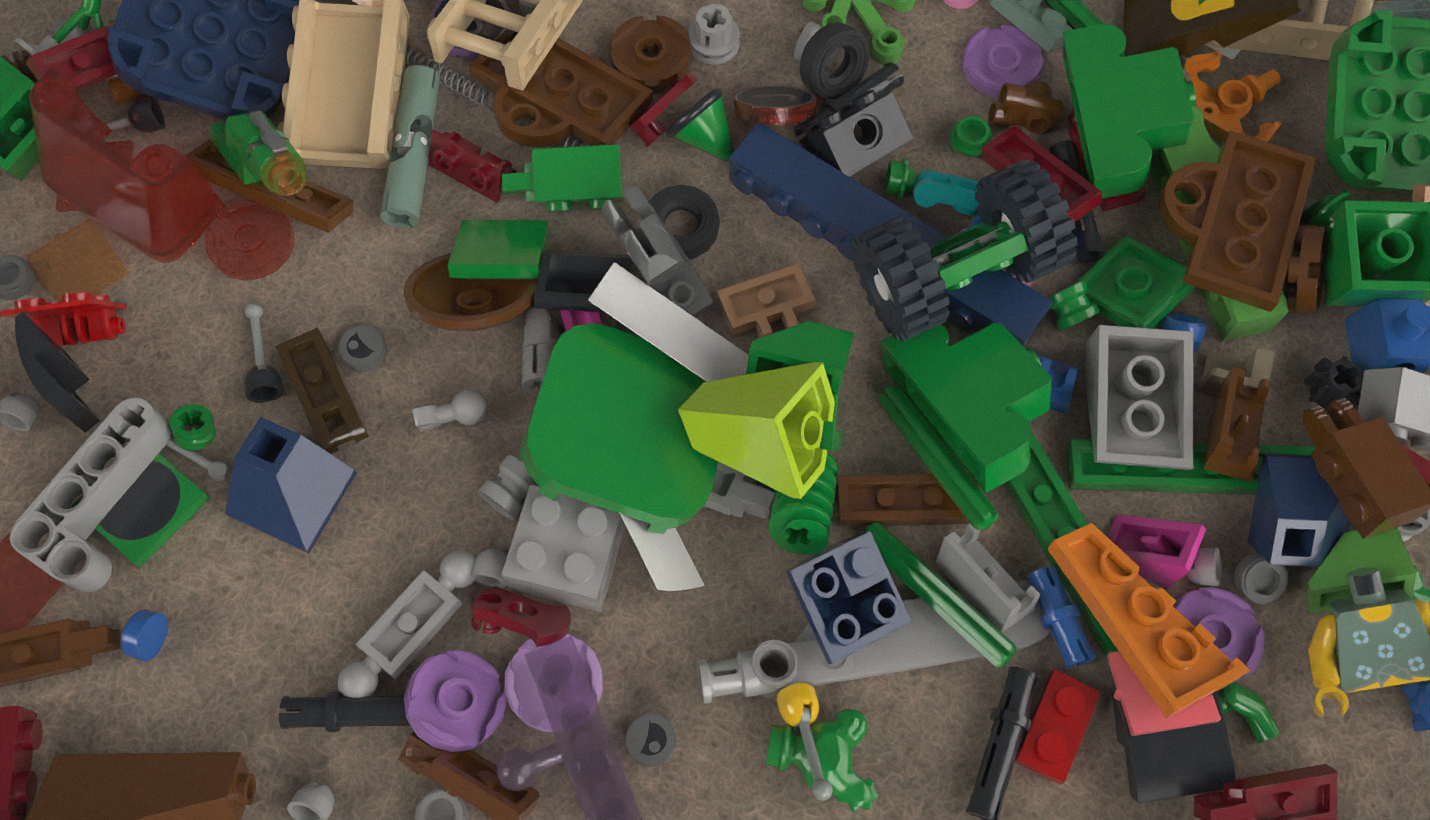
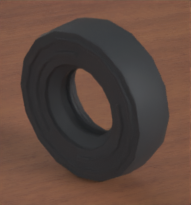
[799,22,870,99]
[649,185,720,259]

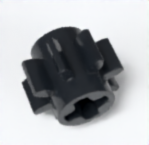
[1303,356,1365,414]

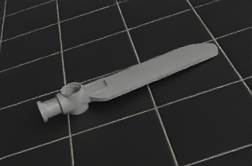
[696,580,1071,704]

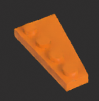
[1048,523,1250,719]

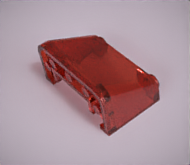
[29,67,226,263]

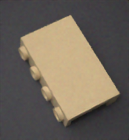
[277,0,410,169]

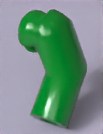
[1216,681,1281,744]

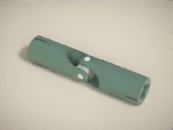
[380,65,441,228]

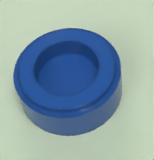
[121,609,168,661]

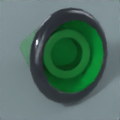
[666,88,734,161]

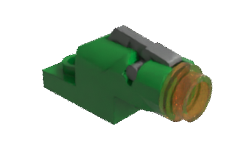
[209,111,307,196]

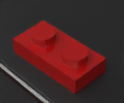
[1015,669,1101,785]

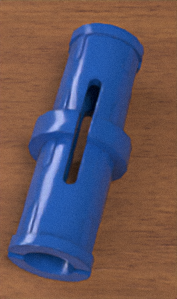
[1026,566,1096,669]

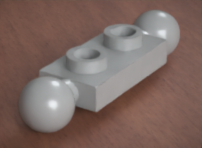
[338,550,477,698]

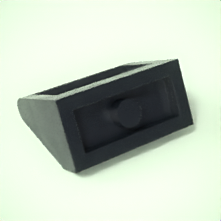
[534,250,633,313]

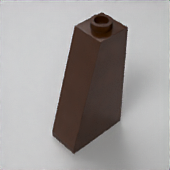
[26,752,256,820]

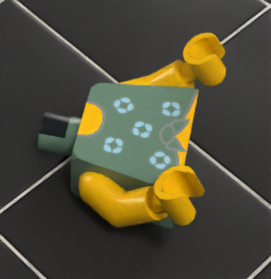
[1308,567,1430,718]

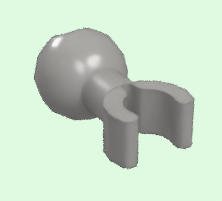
[412,390,487,432]

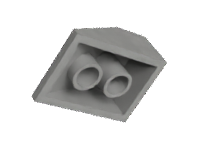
[1085,325,1193,470]

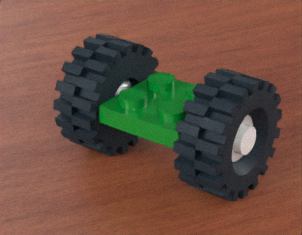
[851,159,1077,342]

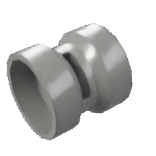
[477,455,540,521]

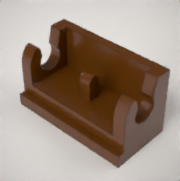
[1203,366,1270,482]

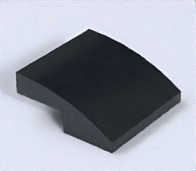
[15,312,100,432]
[1112,692,1236,804]

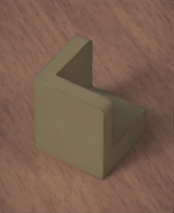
[1197,346,1276,398]

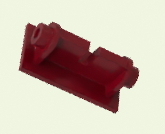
[429,130,517,203]

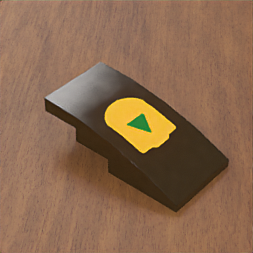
[1123,0,1303,57]

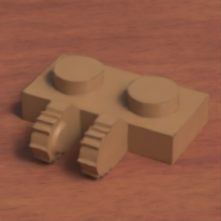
[717,263,815,338]

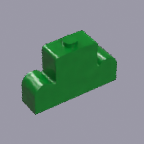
[1062,24,1196,199]
[880,323,1051,494]

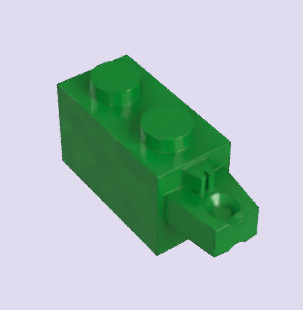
[502,144,624,213]

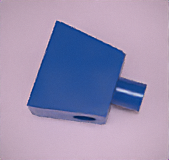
[1345,298,1430,375]

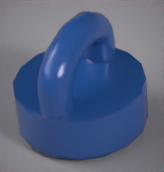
[1159,313,1207,353]

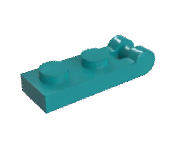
[914,170,979,215]

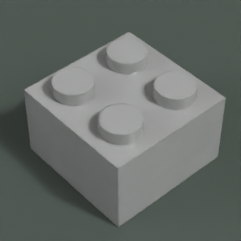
[501,484,626,612]

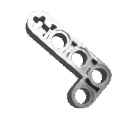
[10,398,171,592]

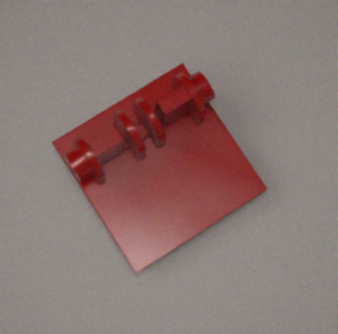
[0,292,127,346]

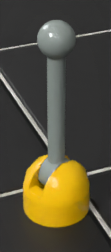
[776,683,833,801]

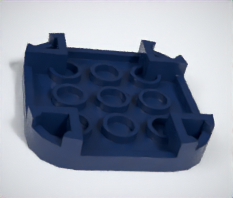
[108,0,299,120]

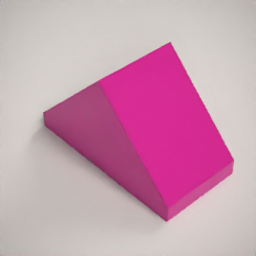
[1107,515,1206,589]

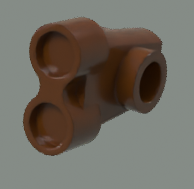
[988,81,1063,133]

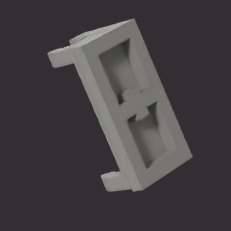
[935,523,1040,633]

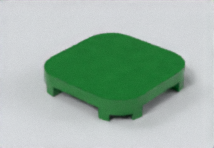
[1325,10,1430,194]
[519,323,718,534]

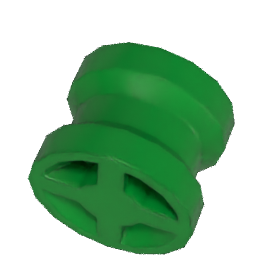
[1048,280,1100,332]

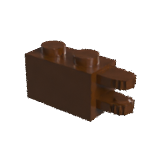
[1301,398,1430,539]

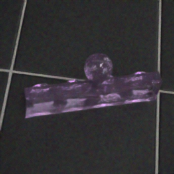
[496,635,643,820]

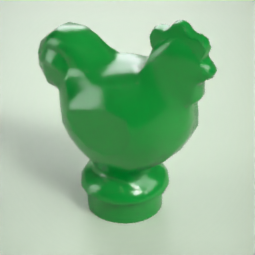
[765,709,878,812]

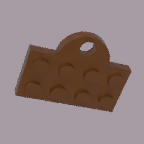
[470,29,653,147]
[1159,130,1316,312]

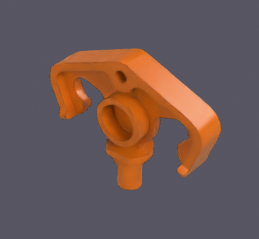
[1183,50,1282,143]

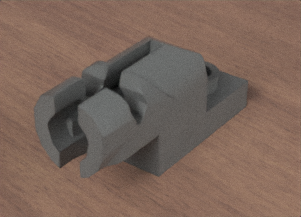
[601,186,717,318]

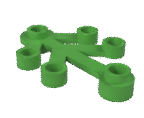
[803,0,916,65]

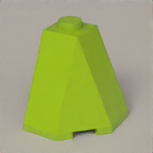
[678,362,835,499]

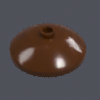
[404,253,538,331]

